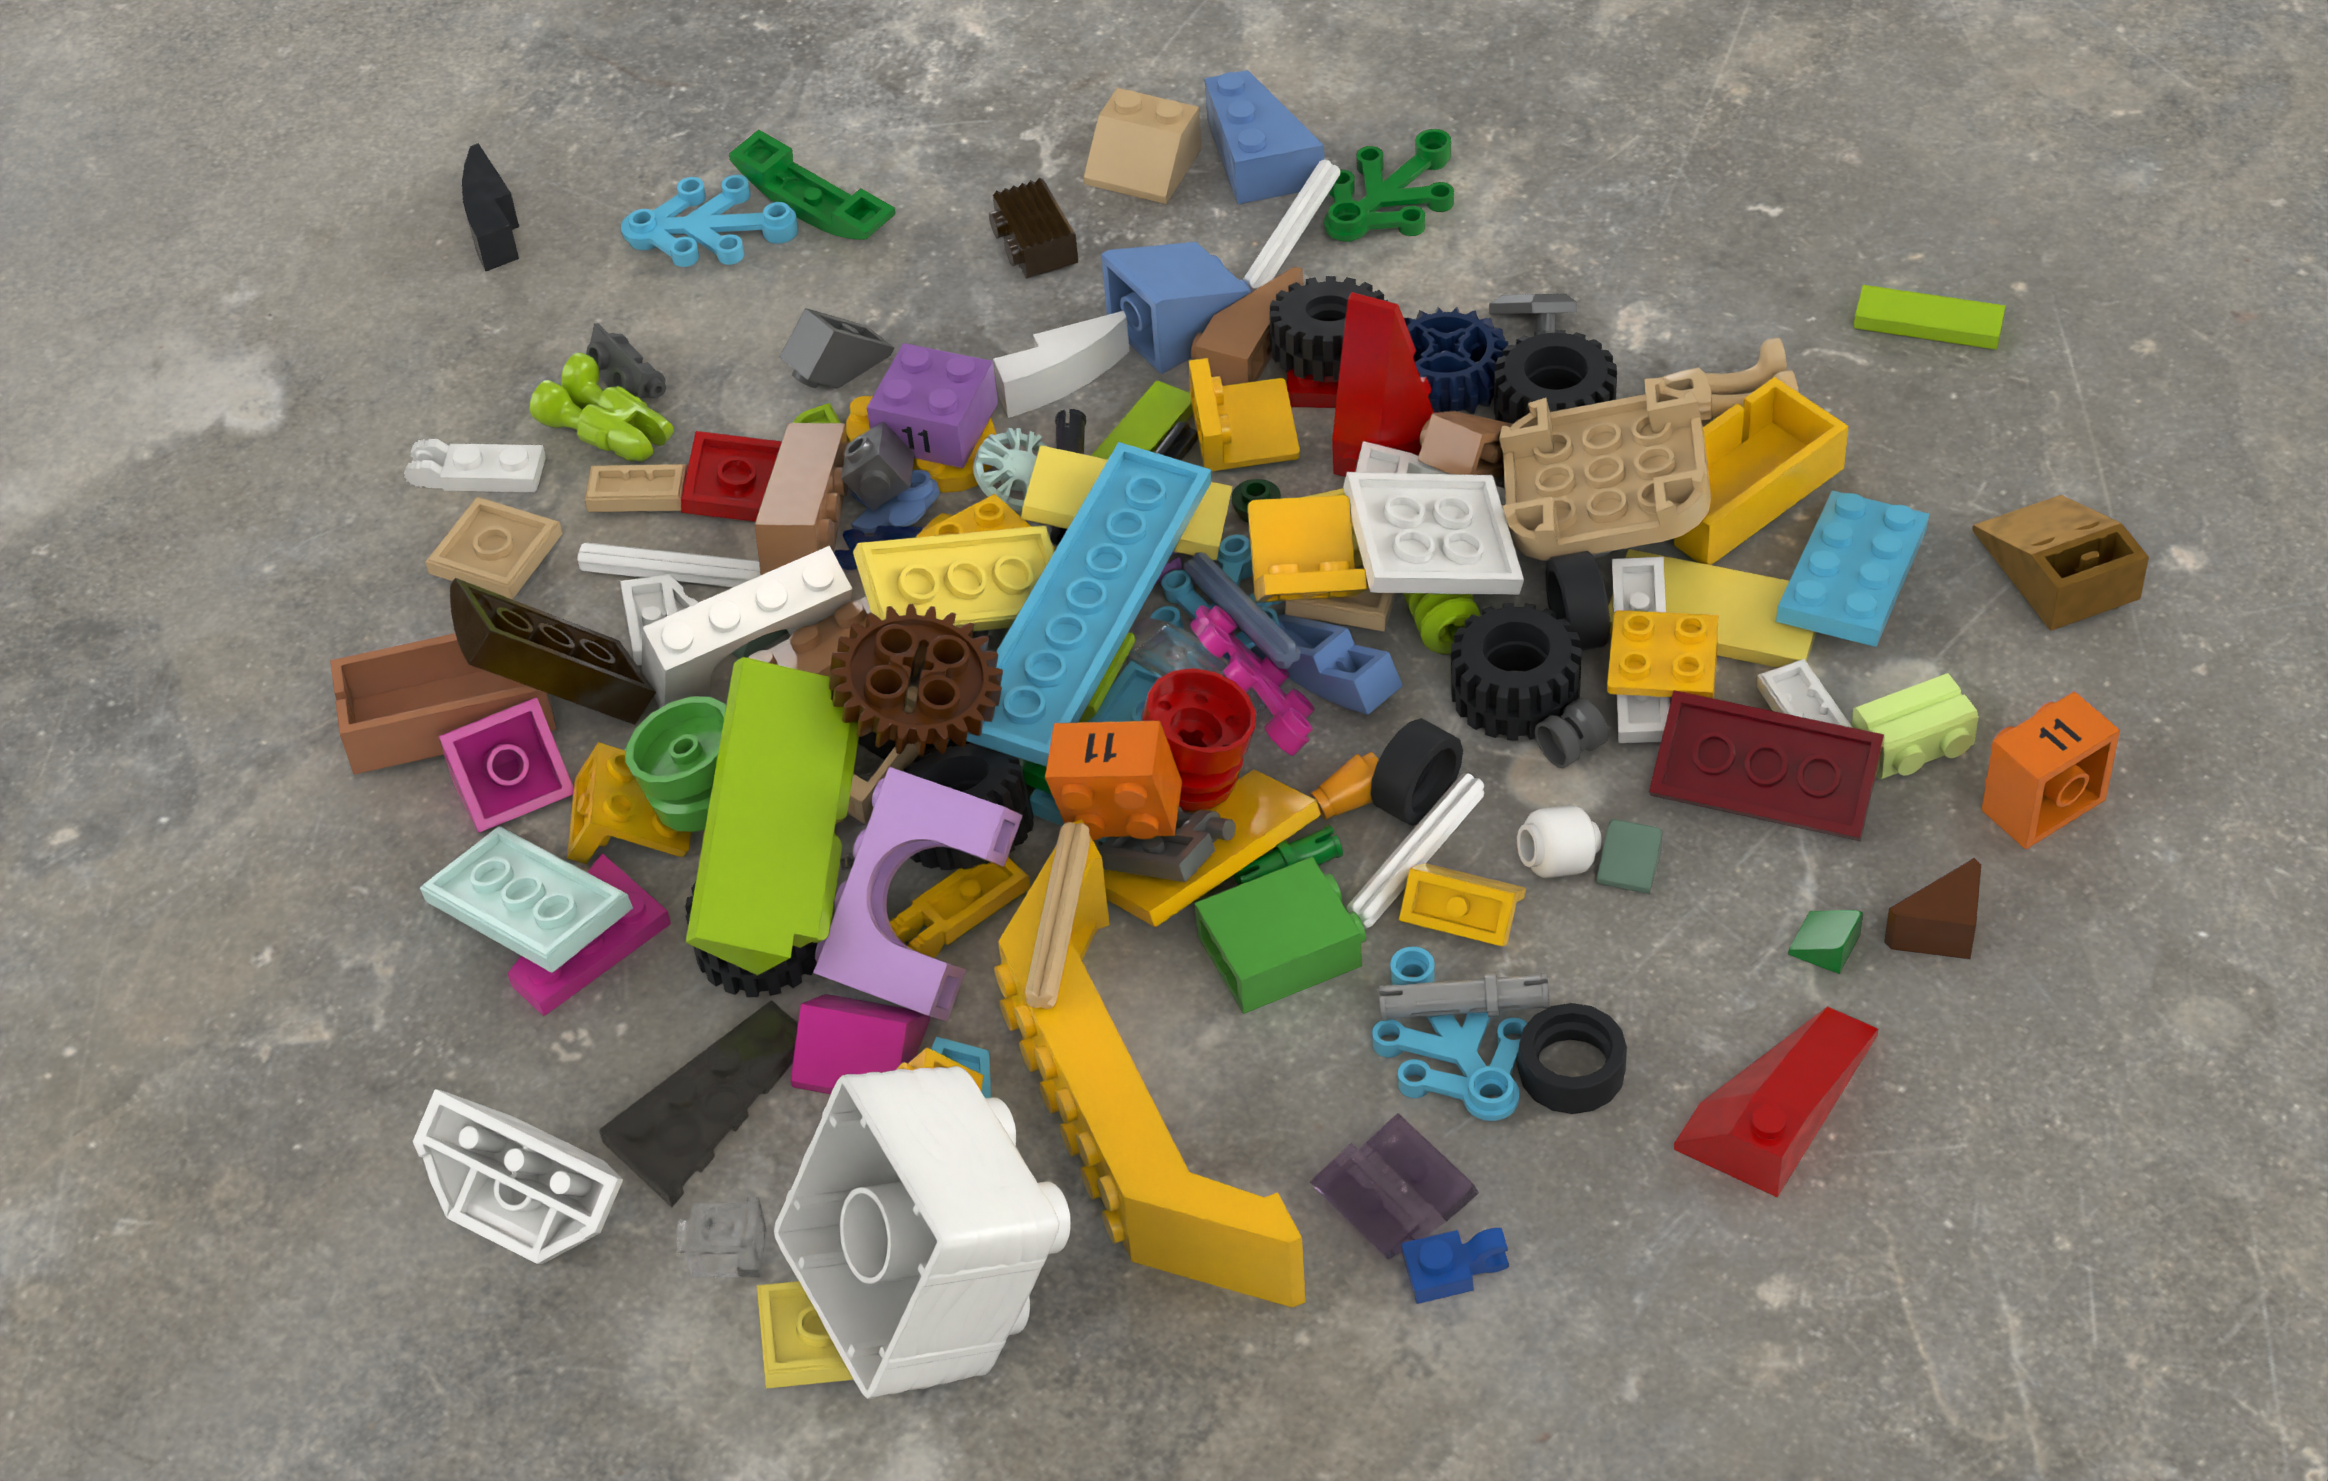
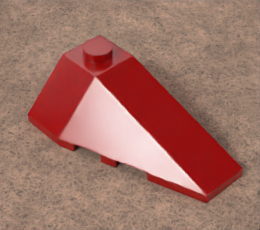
[1332,292,1434,477]

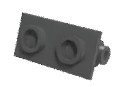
[586,323,666,399]

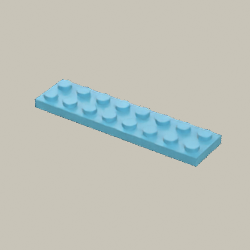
[966,442,1211,767]

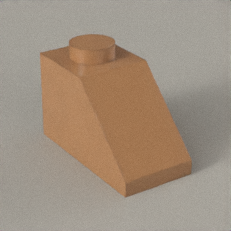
[1418,411,1513,477]

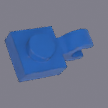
[1401,1228,1509,1304]

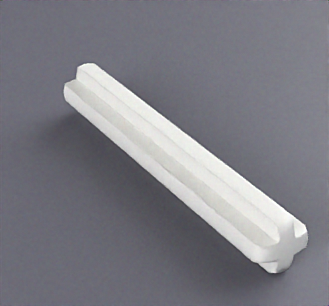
[1243,159,1340,292]
[577,542,761,588]
[1347,773,1484,929]

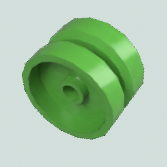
[625,696,726,832]

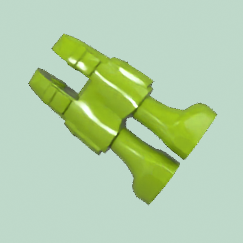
[529,352,674,462]

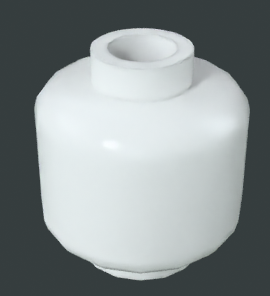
[1517,805,1601,878]

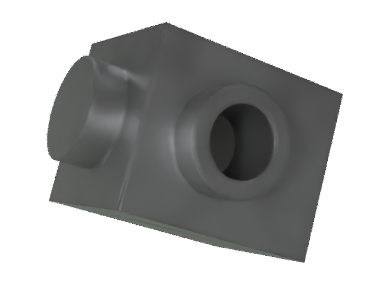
[841,421,915,511]

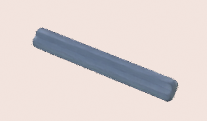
[1184,552,1301,669]

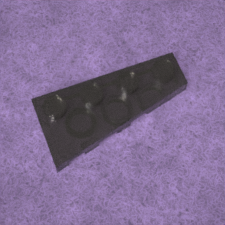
[599,1000,798,1208]

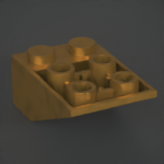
[1972,495,2149,631]

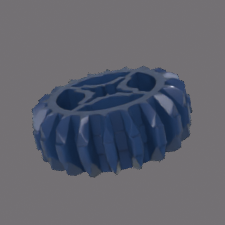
[1404,307,1508,415]

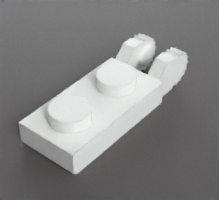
[404,439,546,493]

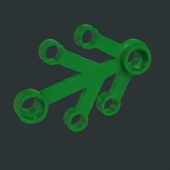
[1324,129,1454,242]

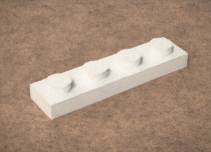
[1612,557,1670,743]

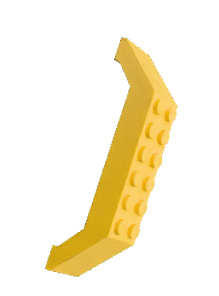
[994,819,1306,1308]

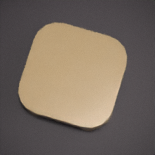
[1499,378,1711,561]

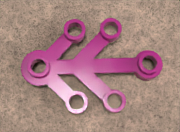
[1190,605,1315,756]

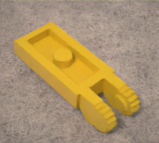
[890,857,1031,958]

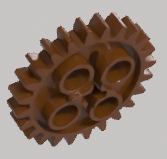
[829,604,1003,756]

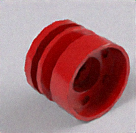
[1141,668,1256,812]

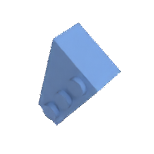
[1204,70,1325,204]

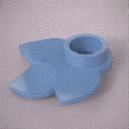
[851,470,940,533]

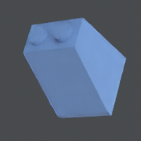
[1101,242,1252,374]

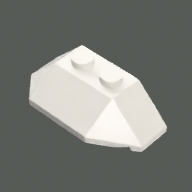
[413,1089,623,1264]

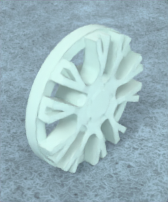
[973,428,1048,511]

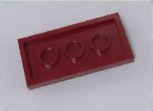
[1649,690,1885,842]

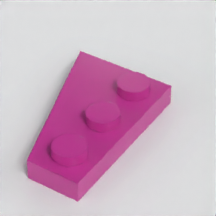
[507,853,671,1016]

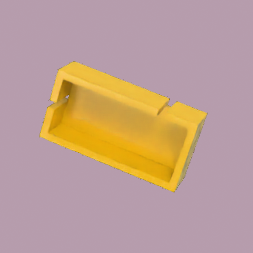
[1674,377,1849,565]

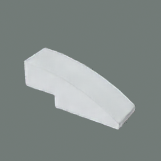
[993,311,1130,418]

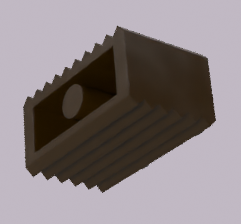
[989,178,1078,279]

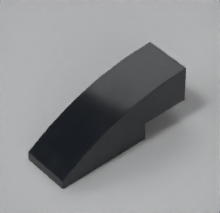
[462,143,519,271]

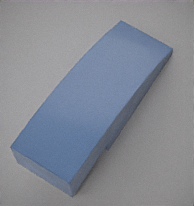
[1251,614,1403,715]

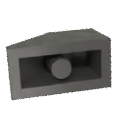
[779,308,894,388]

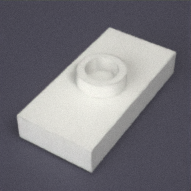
[1757,659,1853,728]

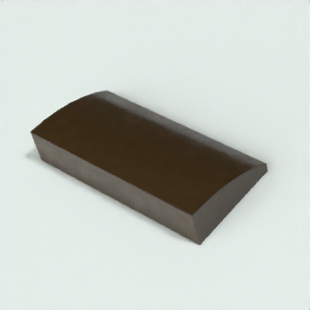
[450,578,656,725]

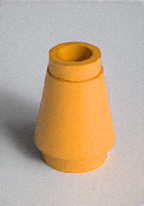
[1310,752,1379,820]

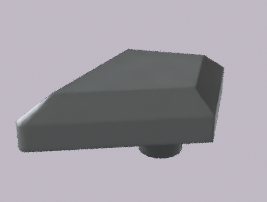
[1489,294,1577,332]

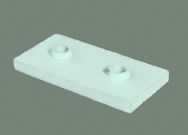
[420,826,633,973]

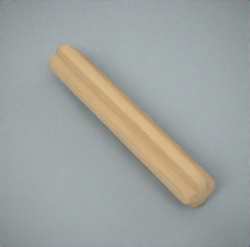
[1025,822,1091,1010]

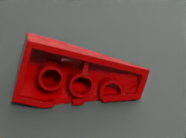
[1674,1006,1879,1197]

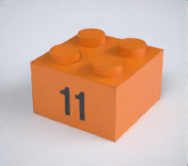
[1981,691,2120,850]
[1045,721,1182,840]

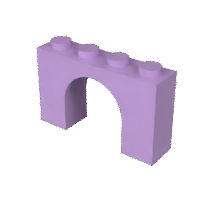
[813,767,1023,1021]

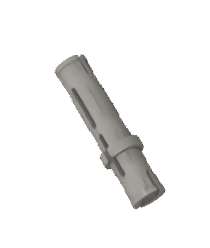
[1379,972,1550,1021]

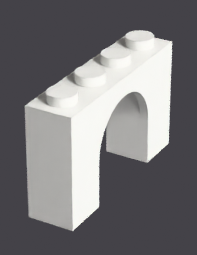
[642,546,853,708]

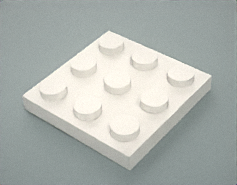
[1343,472,1524,595]

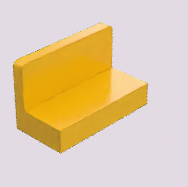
[1399,863,1526,947]

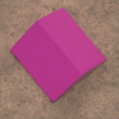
[438,697,574,833]
[790,994,930,1094]

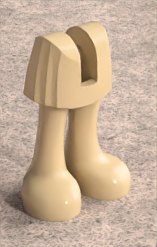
[1660,337,1799,427]

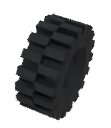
[1269,276,1388,382]

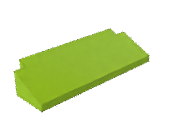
[685,657,859,975]

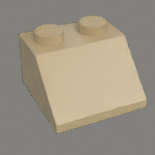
[1084,88,1202,204]

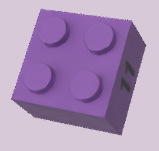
[867,343,998,468]

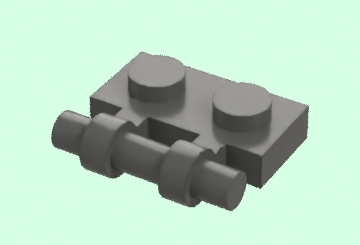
[1098,807,1236,882]

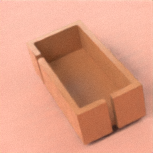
[330,633,557,774]

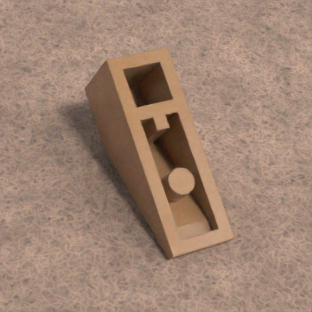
[1191,267,1303,386]

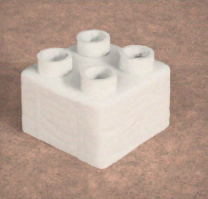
[774,1066,1070,1399]

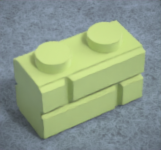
[1851,673,1979,780]

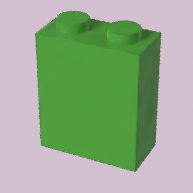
[1194,857,1366,1014]

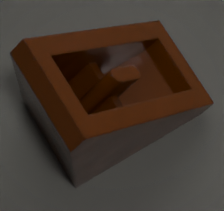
[1884,858,1981,959]

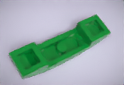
[729,129,896,240]

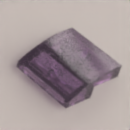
[1310,1113,1479,1260]

